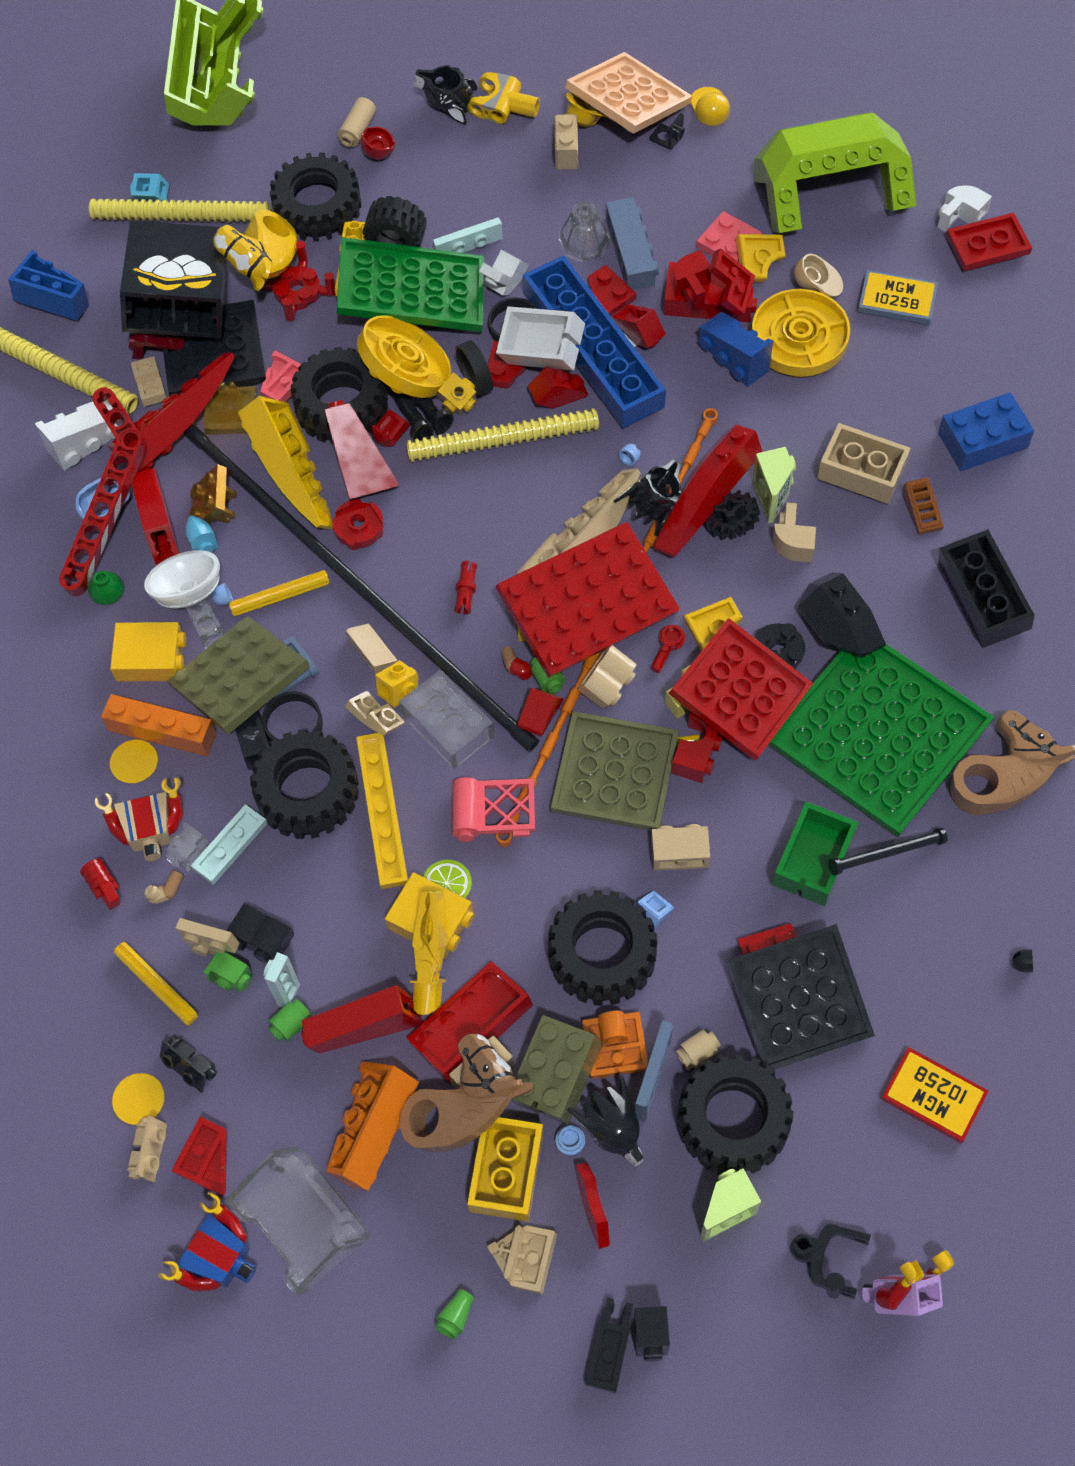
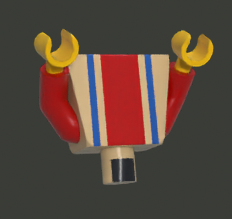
[95,777,183,861]

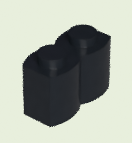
[226,904,294,963]

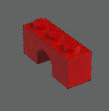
[671,712,723,783]

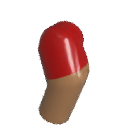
[501,646,532,680]

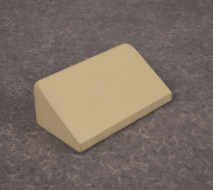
[346,623,398,674]

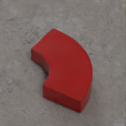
[576,1162,610,1249]

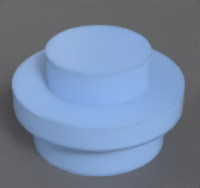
[555,1125,585,1156]

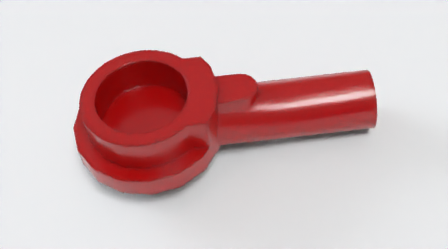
[651,625,685,673]

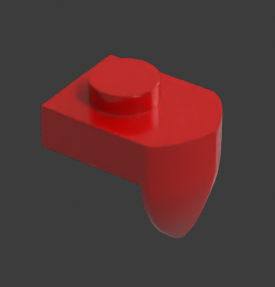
[371,409,410,447]

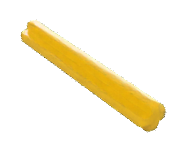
[229,570,329,616]
[114,942,198,1026]

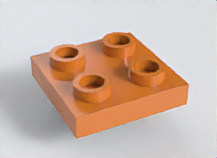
[582,1011,648,1079]

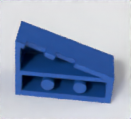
[8,249,88,321]
[699,312,773,387]

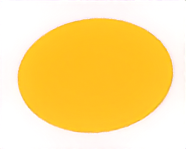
[110,740,158,783]
[112,1073,165,1125]

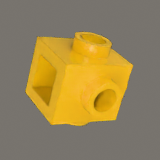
[437,372,477,415]
[375,660,419,707]

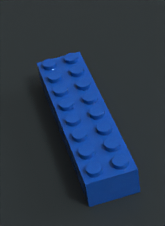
[522,255,666,428]

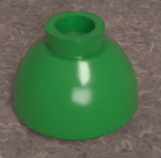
[88,571,124,605]

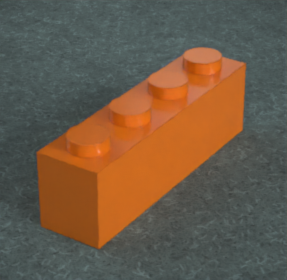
[101,694,217,757]

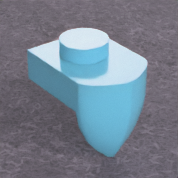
[185,515,219,553]

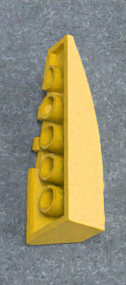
[238,396,333,530]

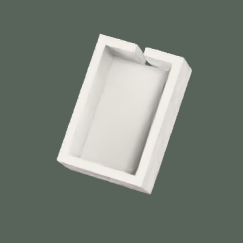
[496,307,585,371]

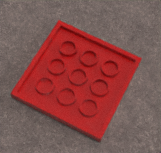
[668,618,813,761]

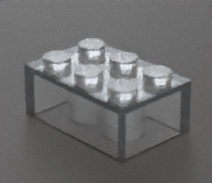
[399,669,495,769]

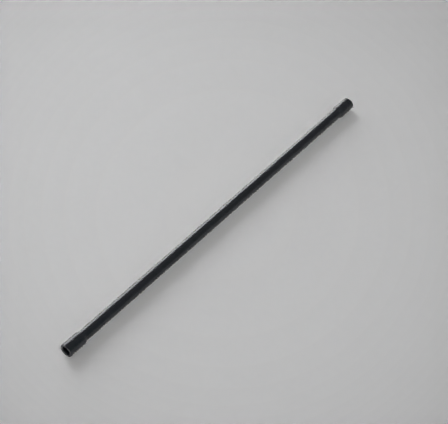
[184,424,539,752]

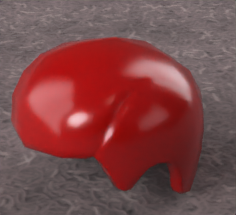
[360,126,395,160]

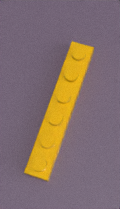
[356,733,408,889]

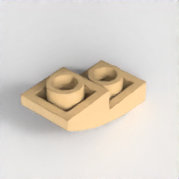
[345,691,405,735]

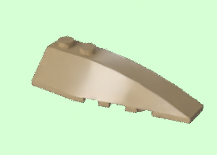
[517,469,641,574]

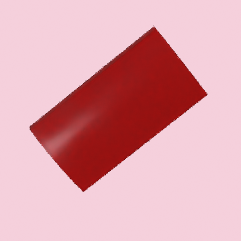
[406,961,533,1084]

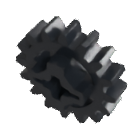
[705,490,760,539]

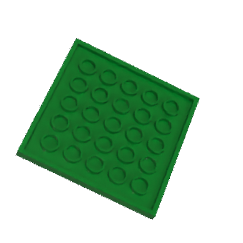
[768,644,994,838]

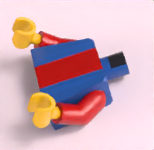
[158,1193,257,1292]

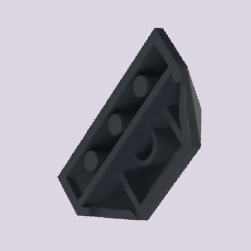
[798,572,886,658]

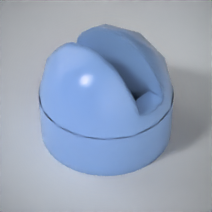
[619,444,641,466]
[211,583,233,606]

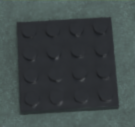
[163,300,266,396]
[726,924,875,1070]

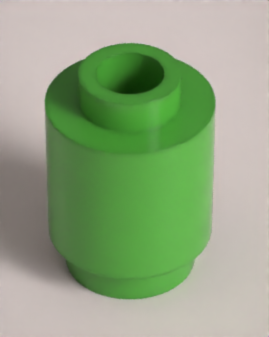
[531,657,566,694]
[268,999,312,1042]

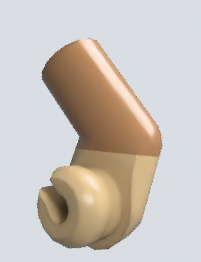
[144,871,184,904]

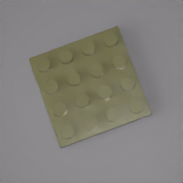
[167,616,310,734]
[551,711,679,831]

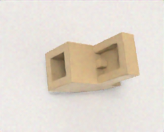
[772,503,816,563]

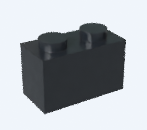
[634,1306,670,1361]

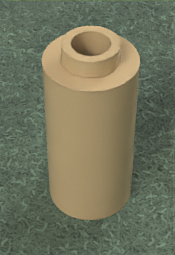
[337,97,376,147]

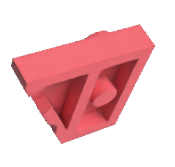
[260,351,301,402]

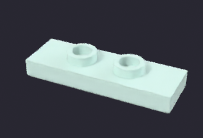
[433,217,503,253]

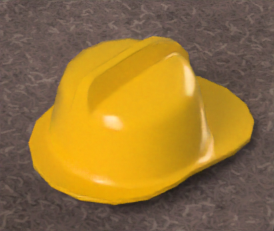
[566,91,607,127]

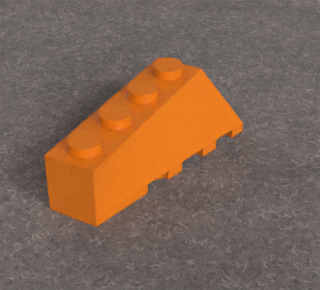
[326,1061,419,1191]

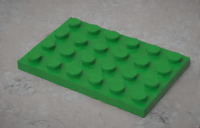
[336,237,484,332]

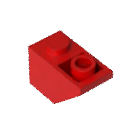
[528,366,589,409]

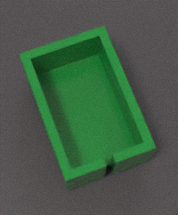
[772,802,858,907]

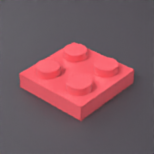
[696,211,762,262]

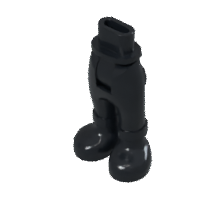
[389,386,454,441]

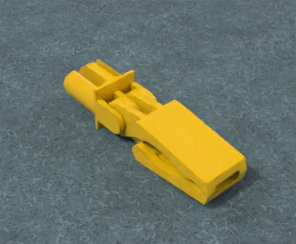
[410,890,448,1015]

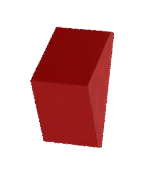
[517,688,564,737]

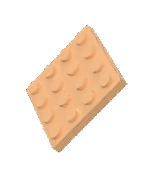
[565,52,692,134]

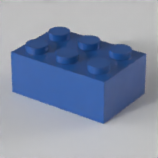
[938,392,1035,472]

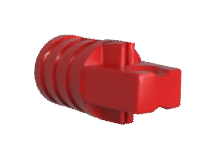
[80,859,120,910]

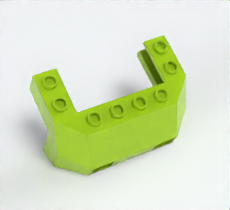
[164,0,263,125]
[754,112,916,233]

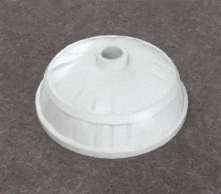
[144,550,220,609]

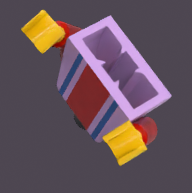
[862,1250,954,1316]

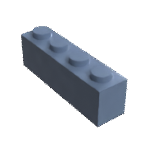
[606,197,659,290]

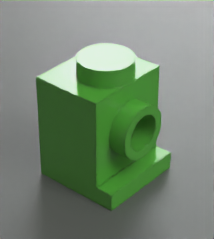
[203,952,252,993]

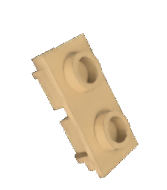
[126,1116,167,1182]

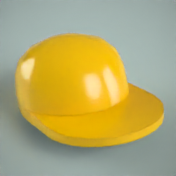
[691,87,730,126]

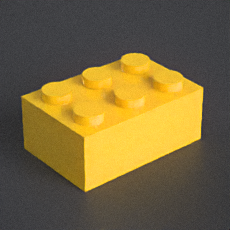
[467,1117,544,1222]

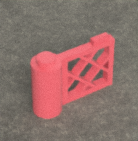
[452,777,535,842]

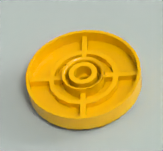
[752,289,850,377]
[357,316,451,398]

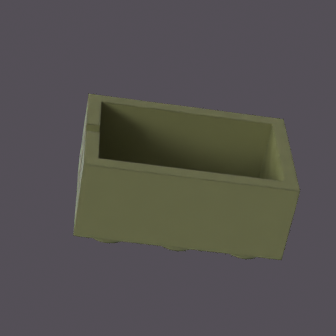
[511,1015,603,1126]

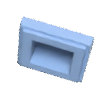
[635,890,674,930]

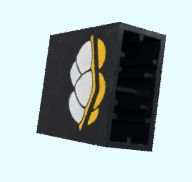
[120,220,227,339]

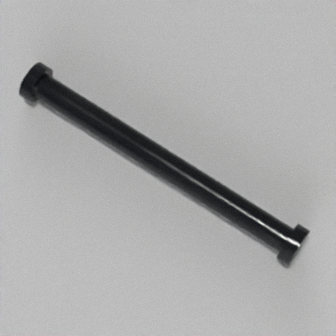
[828,828,948,875]

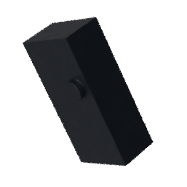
[938,529,1035,648]

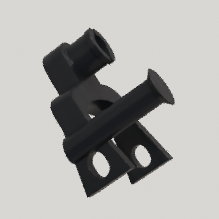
[791,1224,871,1299]

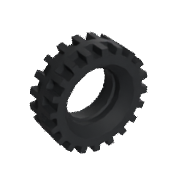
[270,152,362,242]

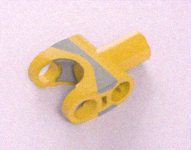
[467,72,540,124]

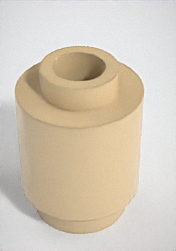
[675,1030,721,1071]

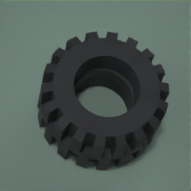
[363,196,427,247]

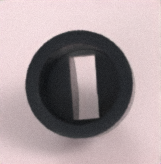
[1012,949,1033,973]

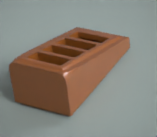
[902,477,944,535]

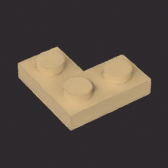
[175,918,239,957]

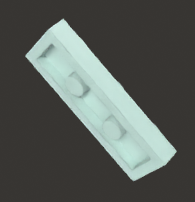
[191,804,268,885]
[264,952,300,1007]

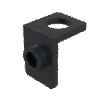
[649,113,685,150]

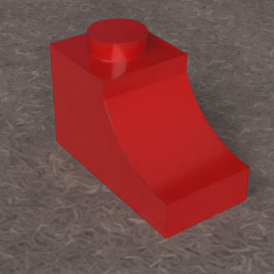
[611,304,666,348]

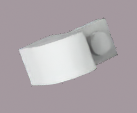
[938,185,992,232]
[479,250,529,295]

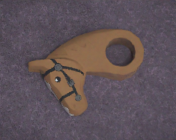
[949,710,1075,815]
[400,1034,533,1152]

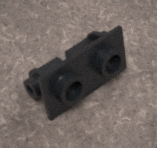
[159,1036,217,1093]

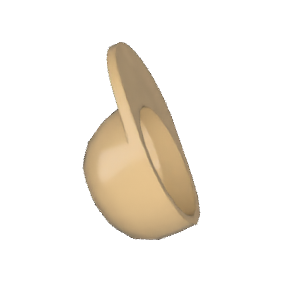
[794,254,843,297]

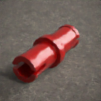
[454,561,477,615]

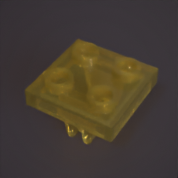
[204,382,257,434]

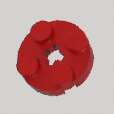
[332,499,384,550]

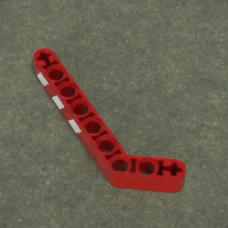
[59,387,146,597]

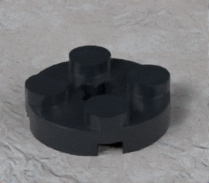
[755,623,805,669]

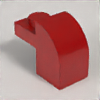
[673,250,711,310]

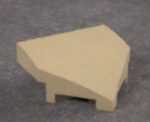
[487,1225,558,1295]

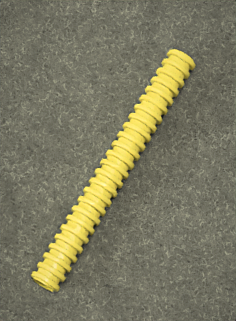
[89,199,271,223]
[0,327,138,415]
[406,408,599,463]

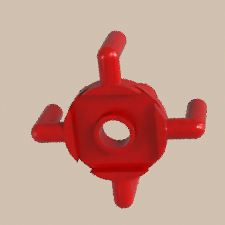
[261,241,335,321]

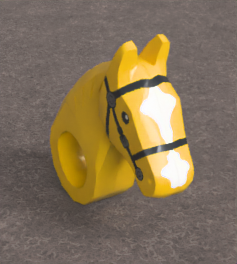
[213,210,297,292]

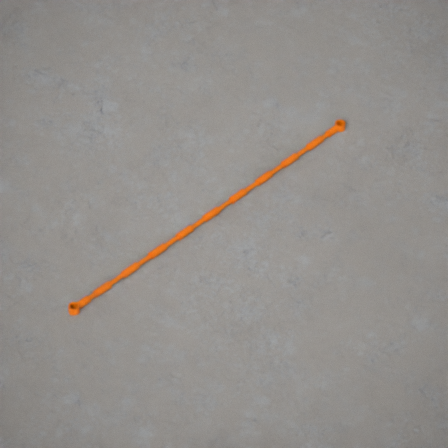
[496,408,718,847]

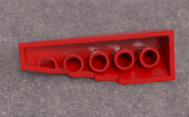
[107,353,235,471]
[653,425,763,557]

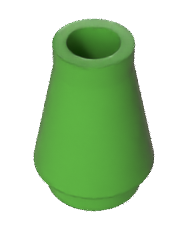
[435,1289,474,1340]

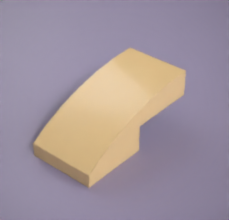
[131,356,166,407]

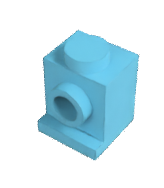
[130,173,169,202]

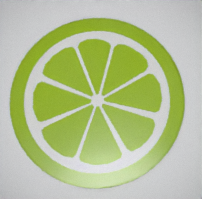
[423,860,472,898]

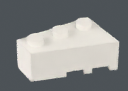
[35,401,123,471]

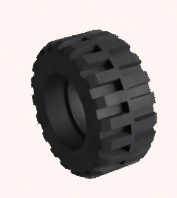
[291,347,388,444]
[250,730,359,839]
[548,890,658,1006]
[677,1054,794,1174]

